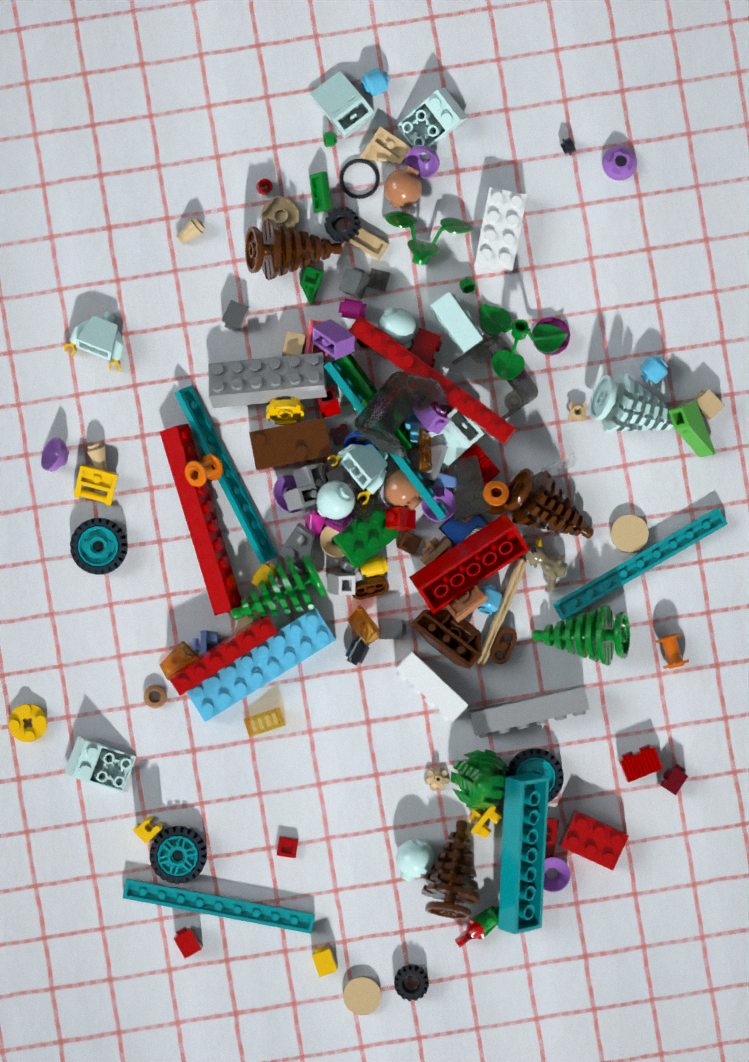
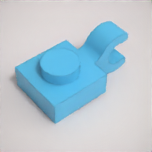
[405,413,425,442]

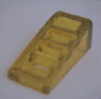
[243,707,286,737]

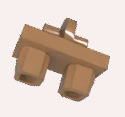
[420,536,453,566]

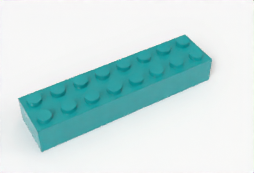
[498,772,549,934]

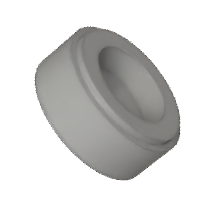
[339,560,359,574]

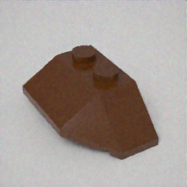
[411,610,482,669]

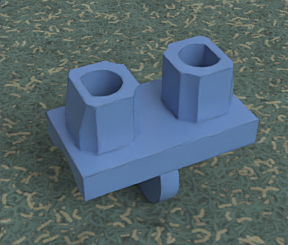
[187,630,218,657]

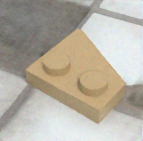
[360,126,412,164]

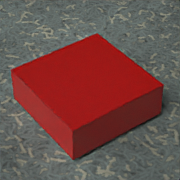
[277,836,298,858]

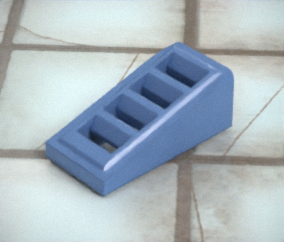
[433,472,474,488]

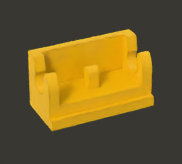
[133,816,164,844]

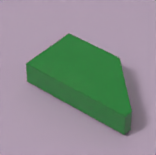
[300,266,324,305]

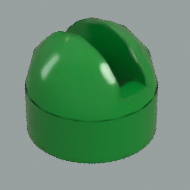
[323,131,338,147]
[459,276,476,294]

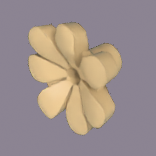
[424,766,450,791]

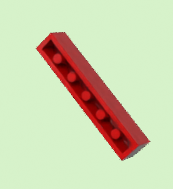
[168,616,278,696]

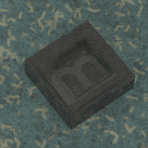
[367,268,390,292]

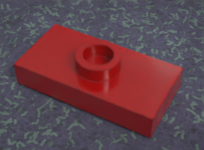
[545,818,559,857]

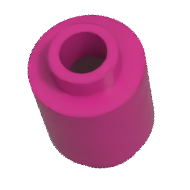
[338,298,367,320]
[305,509,325,538]

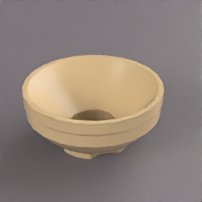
[320,526,347,558]

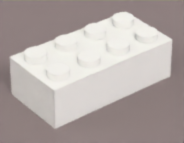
[474,187,527,273]
[396,651,468,722]

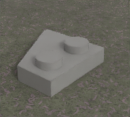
[406,445,448,481]
[278,523,315,573]

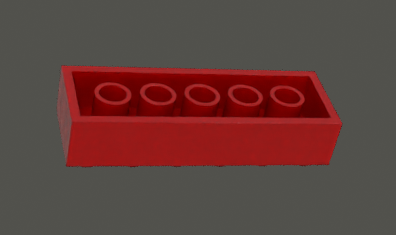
[409,513,529,614]

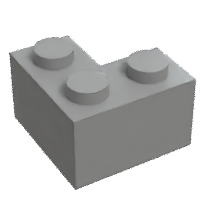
[284,463,327,511]

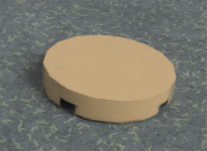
[261,197,299,228]
[610,514,649,553]
[343,976,381,1015]

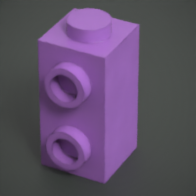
[410,392,450,434]

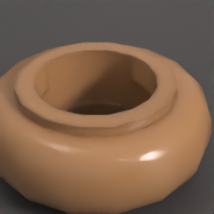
[143,685,167,708]

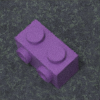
[312,319,355,359]

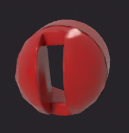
[256,178,273,195]

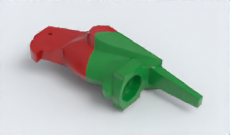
[455,906,499,947]

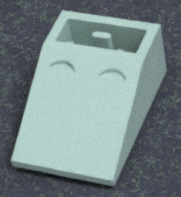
[310,71,375,139]
[396,87,468,154]
[416,409,485,472]
[65,736,136,792]

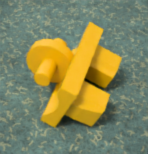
[469,806,503,839]

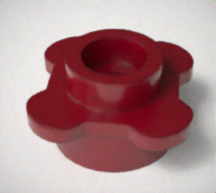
[330,424,349,446]

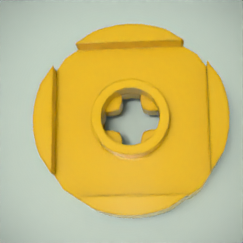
[266,398,305,425]
[8,704,48,742]

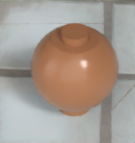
[384,165,422,209]
[384,470,423,510]

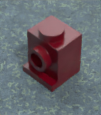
[658,764,688,795]

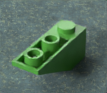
[668,400,716,457]

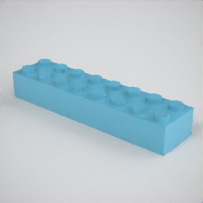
[186,607,336,722]

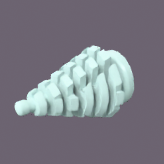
[589,373,674,432]

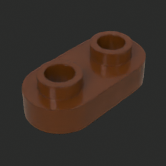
[352,576,389,600]
[490,627,517,664]

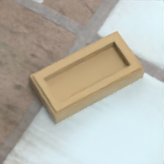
[349,227,389,261]

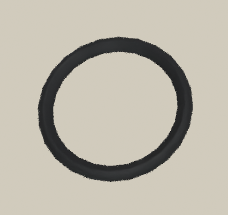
[339,159,380,199]

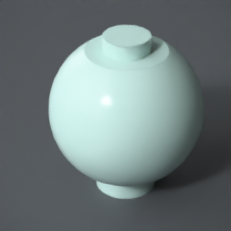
[378,307,416,349]
[316,481,355,519]
[396,838,435,882]

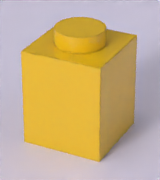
[312,945,338,977]

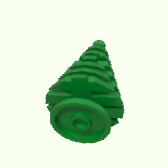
[231,554,328,620]
[532,604,630,666]
[450,749,510,810]

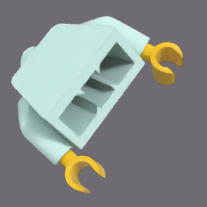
[64,312,123,372]
[327,444,388,505]

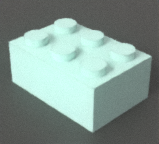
[429,292,483,356]

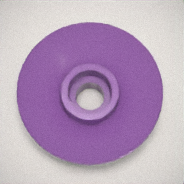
[273,475,303,513]

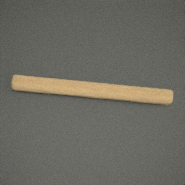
[476,558,527,666]

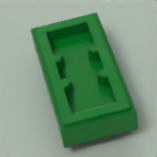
[309,171,332,213]

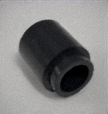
[345,636,370,666]

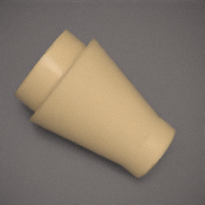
[176,217,205,244]
[87,442,108,470]

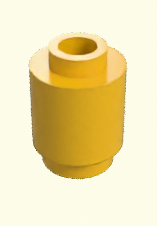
[360,556,389,579]
[251,562,279,589]

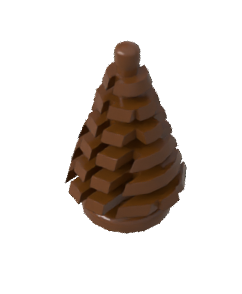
[245,219,343,280]
[502,468,594,539]
[421,820,480,919]

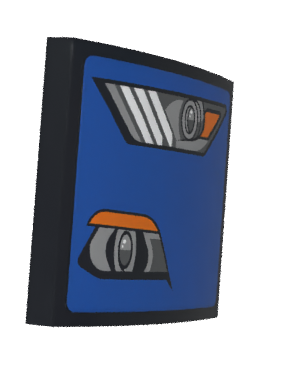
[439,500,489,546]

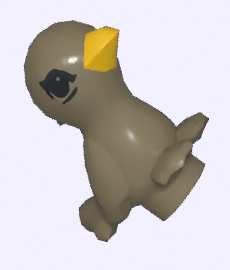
[525,538,567,593]

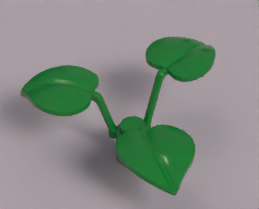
[382,211,473,265]
[479,304,568,380]

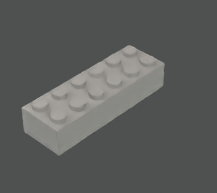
[208,352,327,408]
[469,685,590,738]

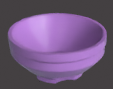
[405,145,440,178]
[602,145,637,181]
[41,437,69,472]
[421,487,456,522]
[544,857,571,892]

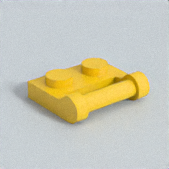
[74,464,119,506]

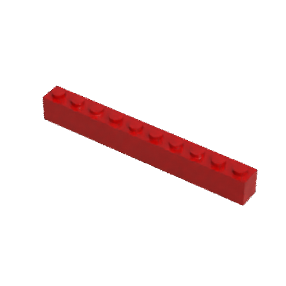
[348,315,517,446]
[160,424,242,616]

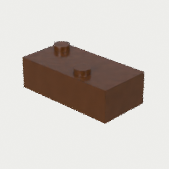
[249,418,332,471]

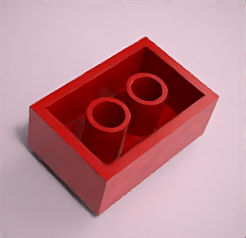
[559,809,629,871]

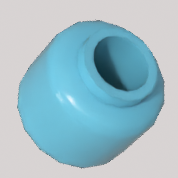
[360,68,390,97]
[640,355,669,384]
[477,585,502,615]

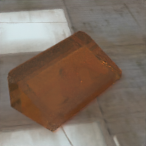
[418,428,432,473]
[347,604,382,646]
[160,641,199,680]

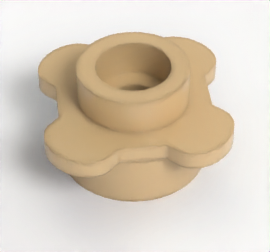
[568,402,588,422]

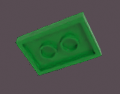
[333,504,400,569]

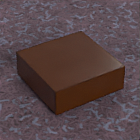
[397,530,422,556]

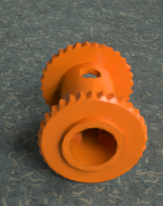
[185,454,223,487]
[482,480,510,515]
[656,634,689,669]

